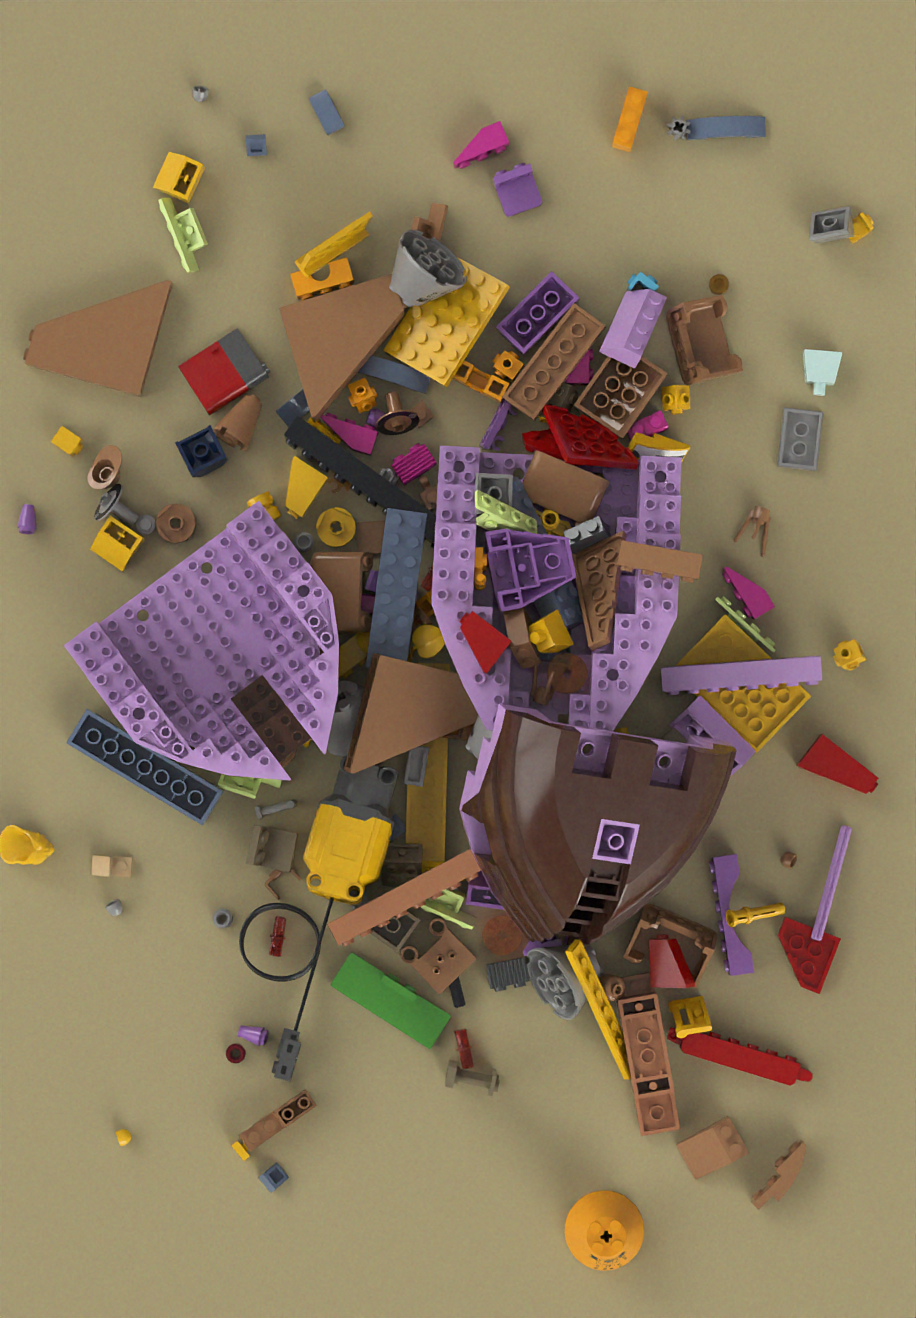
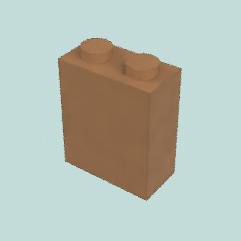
[503,607,541,669]

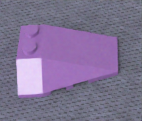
[485,528,576,612]

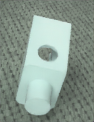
[802,349,842,396]

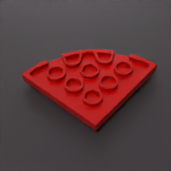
[542,404,639,470]

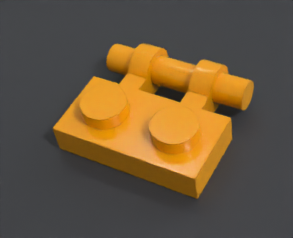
[474,547,487,591]

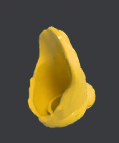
[0,825,55,865]

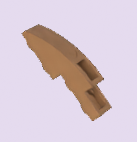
[239,1089,317,1152]
[752,1140,806,1210]

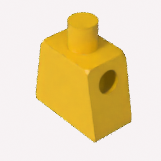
[529,609,574,653]

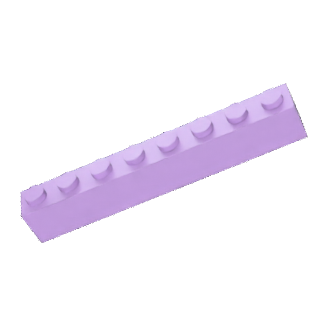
[661,655,822,695]

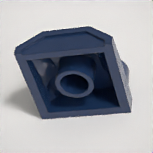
[175,425,228,478]

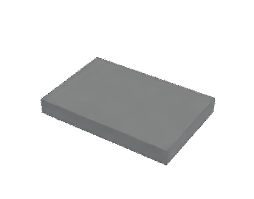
[777,407,823,471]

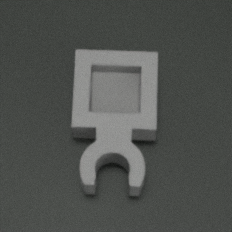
[378,468,398,485]

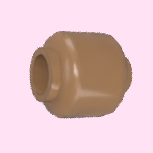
[599,974,625,1001]

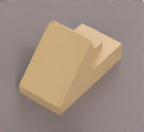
[92,855,133,877]

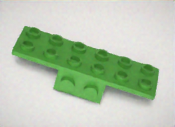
[331,952,451,1049]

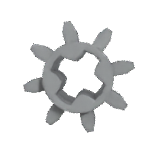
[667,116,691,141]

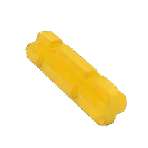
[307,417,342,444]

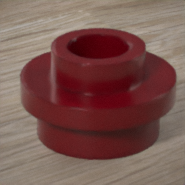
[226,1043,246,1064]

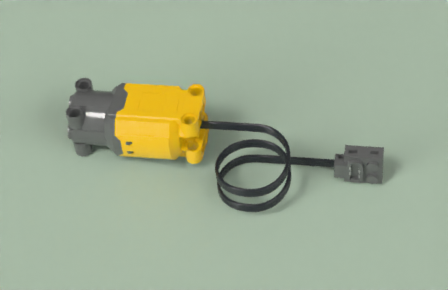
[239,756,399,1082]

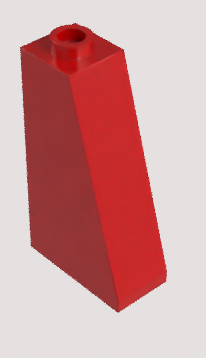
[796,734,879,794]

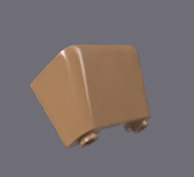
[666,295,743,385]
[522,450,609,526]
[311,552,374,634]
[623,904,718,988]

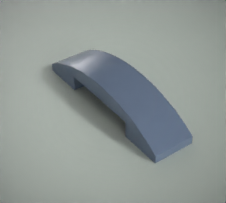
[686,116,766,140]
[358,356,431,394]

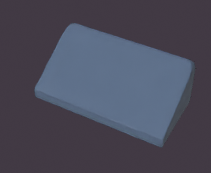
[276,389,310,427]

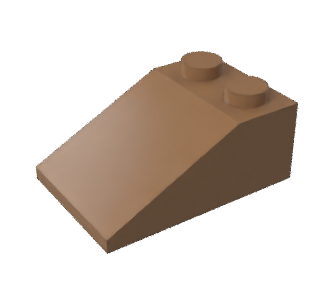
[676,1116,749,1180]

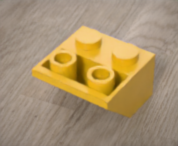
[153,152,205,204]
[90,516,145,572]

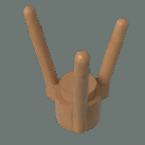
[734,506,771,557]
[530,664,566,706]

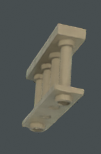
[445,1060,500,1096]

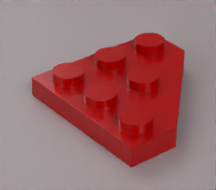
[522,429,581,466]
[778,917,841,994]

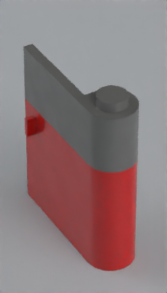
[178,328,270,416]

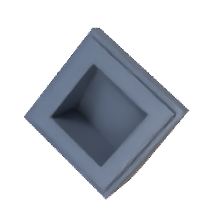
[258,1162,289,1192]

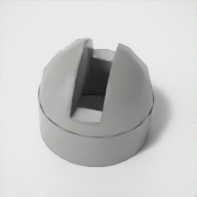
[192,86,209,102]
[105,899,123,916]

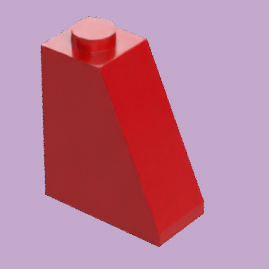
[459,611,511,674]
[649,935,695,988]

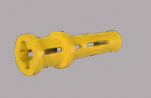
[726,902,785,927]

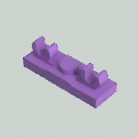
[479,399,517,451]

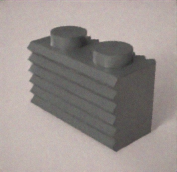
[563,516,611,554]
[486,957,529,992]

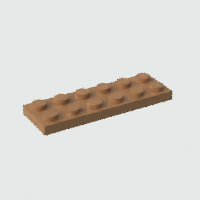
[502,303,606,421]

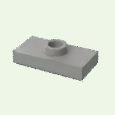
[403,746,429,787]

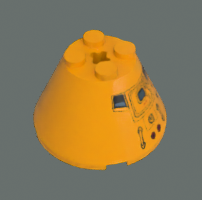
[565,1190,644,1271]

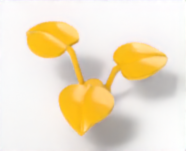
[357,621,445,662]

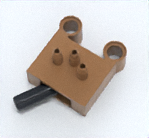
[400,917,477,1008]

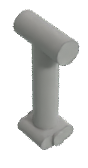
[255,799,297,819]

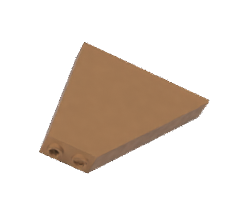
[279,274,407,422]
[23,280,173,397]
[344,653,478,773]

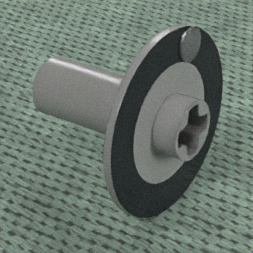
[94,484,139,526]

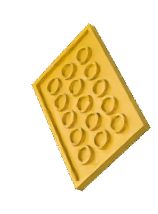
[383,257,510,388]
[675,614,812,753]

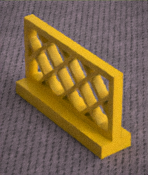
[294,211,373,278]

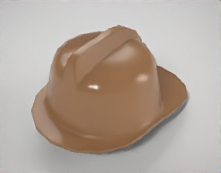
[87,445,122,490]

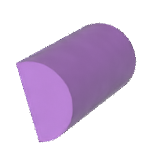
[496,271,580,355]

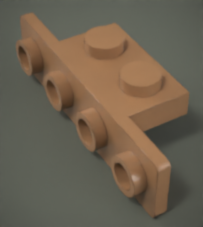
[411,203,448,241]

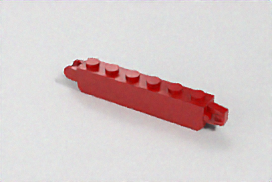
[667,1027,813,1086]

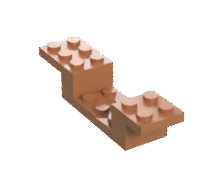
[617,972,680,1136]

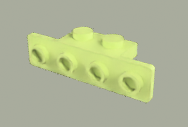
[158,198,208,273]
[475,490,537,534]
[715,596,776,653]
[217,774,282,799]
[421,888,477,930]

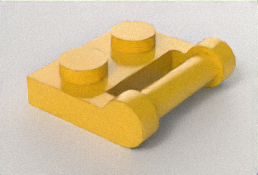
[668,996,712,1038]

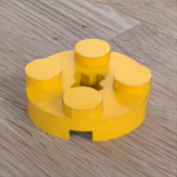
[316,507,356,547]

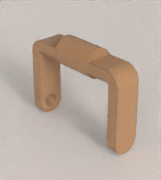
[265,869,301,900]

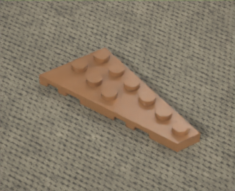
[572,531,627,651]

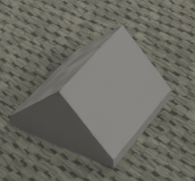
[809,206,855,244]
[475,473,513,515]

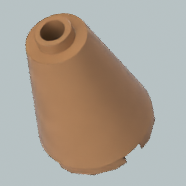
[213,394,262,451]

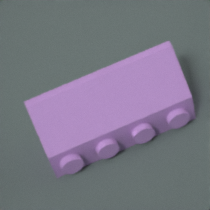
[599,289,667,368]
[669,695,756,776]

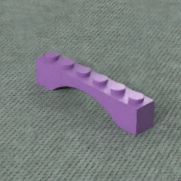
[709,854,754,976]

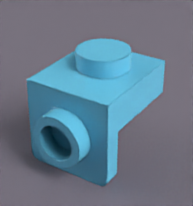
[627,272,659,292]

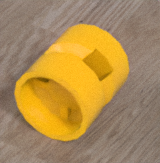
[246,491,282,521]

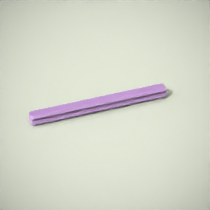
[811,825,852,941]

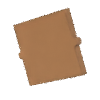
[355,520,386,554]

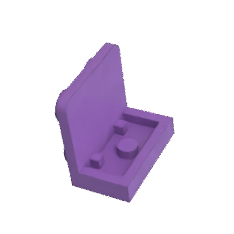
[493,163,542,217]

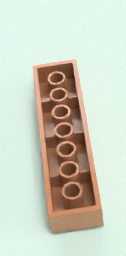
[327,849,481,947]

